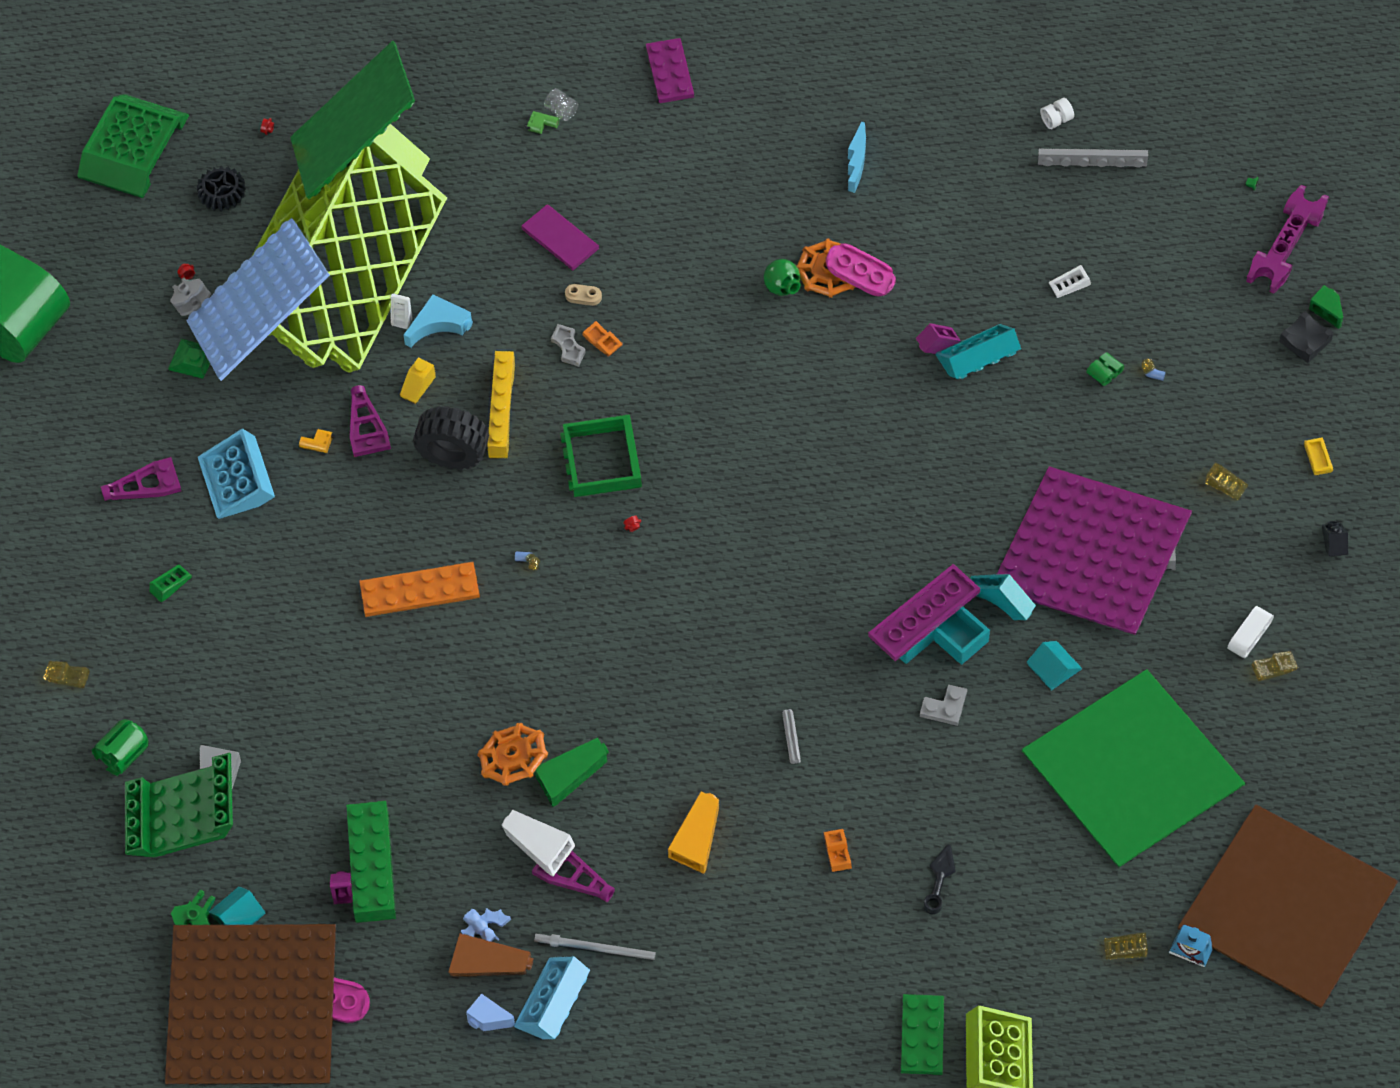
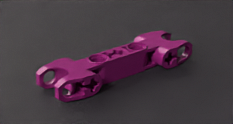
[1246,185,1329,294]

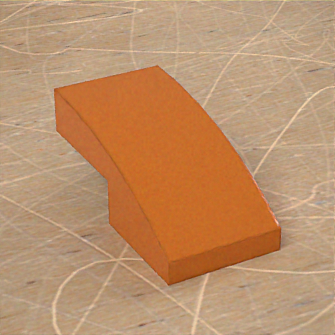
[582,321,622,356]
[824,829,852,872]

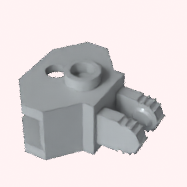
[170,277,211,316]

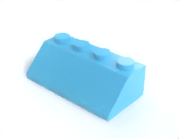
[514,956,590,1039]

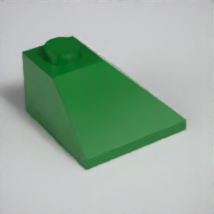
[168,339,210,379]

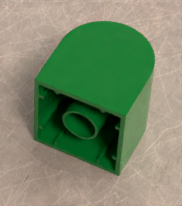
[0,244,70,363]

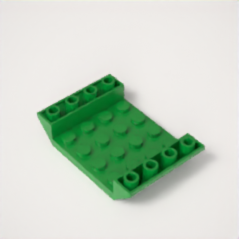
[77,94,189,198]
[125,753,233,857]

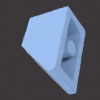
[466,994,515,1031]

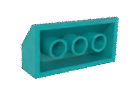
[935,324,1021,379]

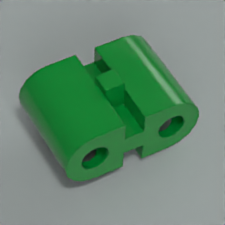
[1086,352,1124,386]

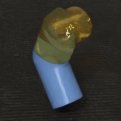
[1142,358,1165,381]
[515,551,540,570]

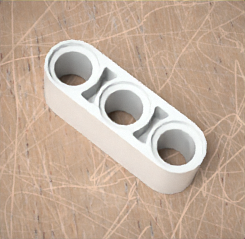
[1227,606,1274,658]

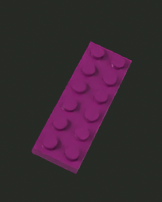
[868,564,980,661]

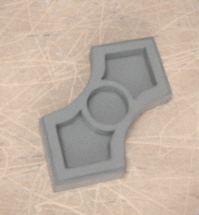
[551,324,586,367]

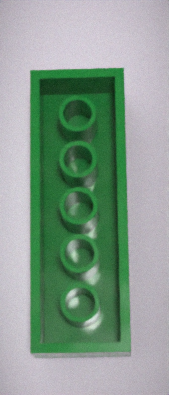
[346,801,396,923]

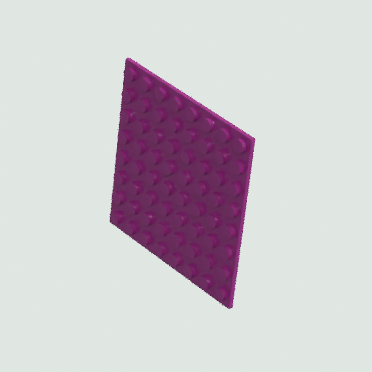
[996,466,1192,635]

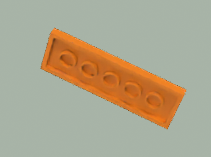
[360,562,480,617]

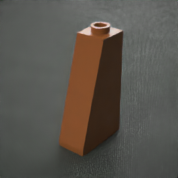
[449,933,534,976]

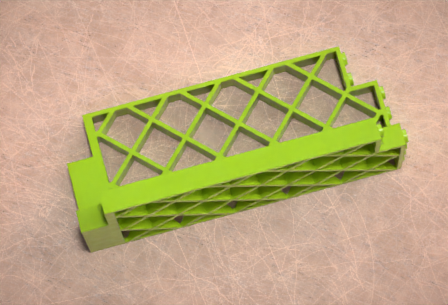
[252,124,447,373]

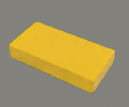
[1304,437,1333,475]

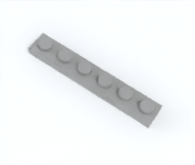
[1038,149,1148,167]

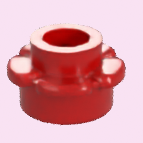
[260,118,274,135]
[177,264,195,280]
[623,516,641,532]

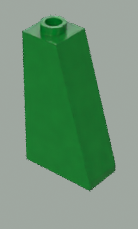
[535,738,609,807]

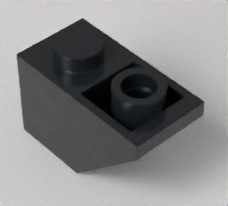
[1322,521,1348,556]

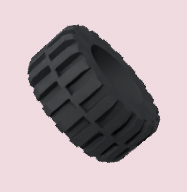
[413,406,489,470]

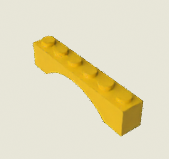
[488,351,515,458]

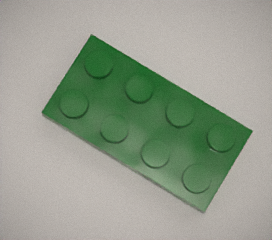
[901,994,944,1075]

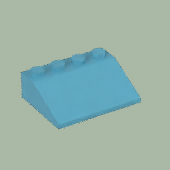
[198,429,275,519]

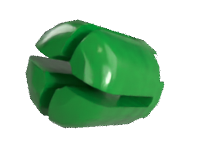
[91,719,149,776]

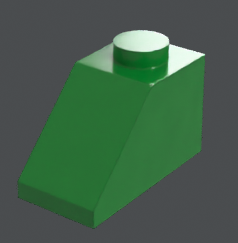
[1309,285,1343,329]

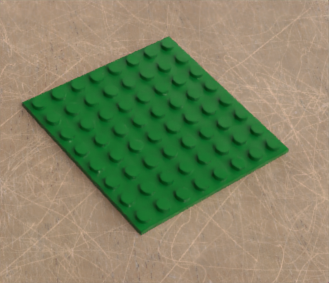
[290,41,415,200]
[1022,669,1245,868]

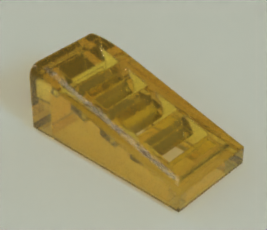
[1205,462,1248,500]
[1104,933,1148,959]

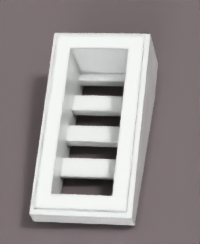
[1049,265,1091,298]
[391,294,412,329]

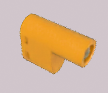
[299,429,335,453]

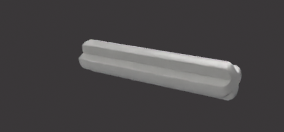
[782,709,801,764]

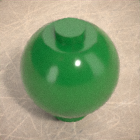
[763,259,800,296]

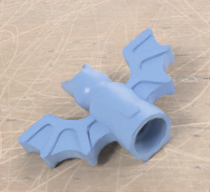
[461,908,511,942]

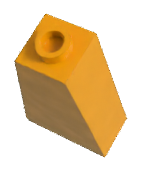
[668,791,719,874]

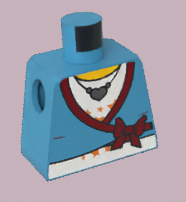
[1169,925,1212,967]

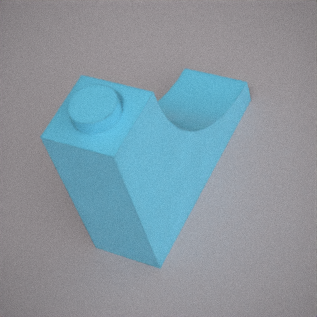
[404,295,473,348]

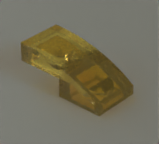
[1251,651,1298,681]
[44,661,90,688]

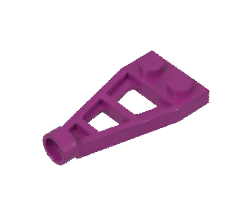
[350,385,391,457]
[100,457,181,501]
[532,851,615,902]

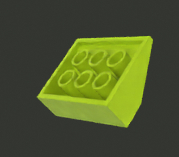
[966,1005,1033,1088]

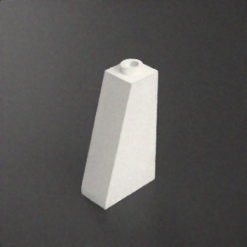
[502,810,575,876]

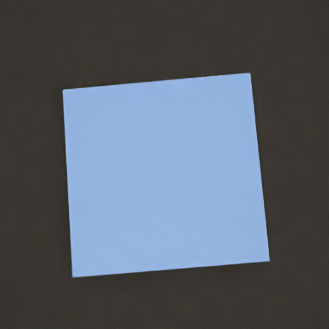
[186,218,330,381]

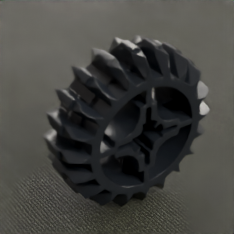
[196,166,246,212]

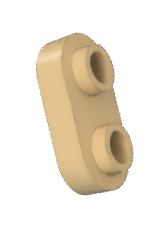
[565,284,602,306]

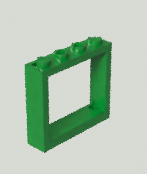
[560,415,642,497]

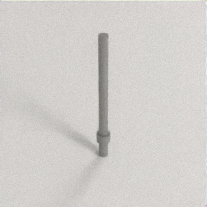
[534,934,656,960]

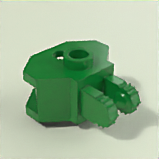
[171,890,215,925]

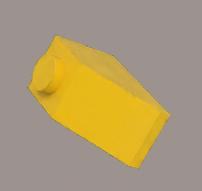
[400,357,436,404]

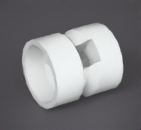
[1040,98,1074,129]

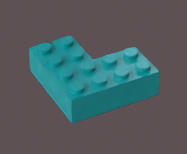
[900,607,990,665]

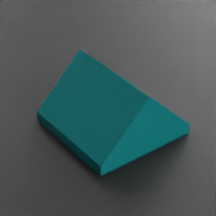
[1027,641,1082,691]
[209,887,266,925]

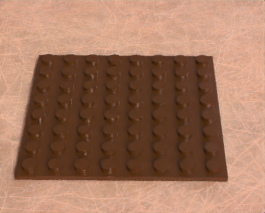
[1177,804,1398,1009]
[165,924,336,1084]

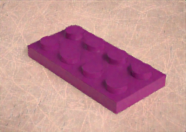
[646,38,694,103]

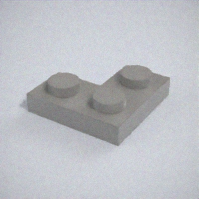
[920,685,967,726]

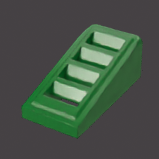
[149,564,192,602]

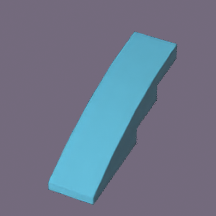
[848,122,866,193]

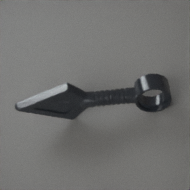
[924,844,956,914]

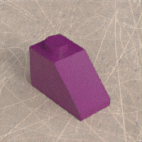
[916,323,961,354]
[330,871,353,904]

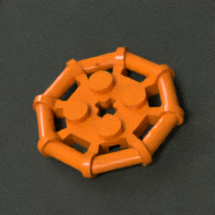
[796,239,856,298]
[478,723,548,786]

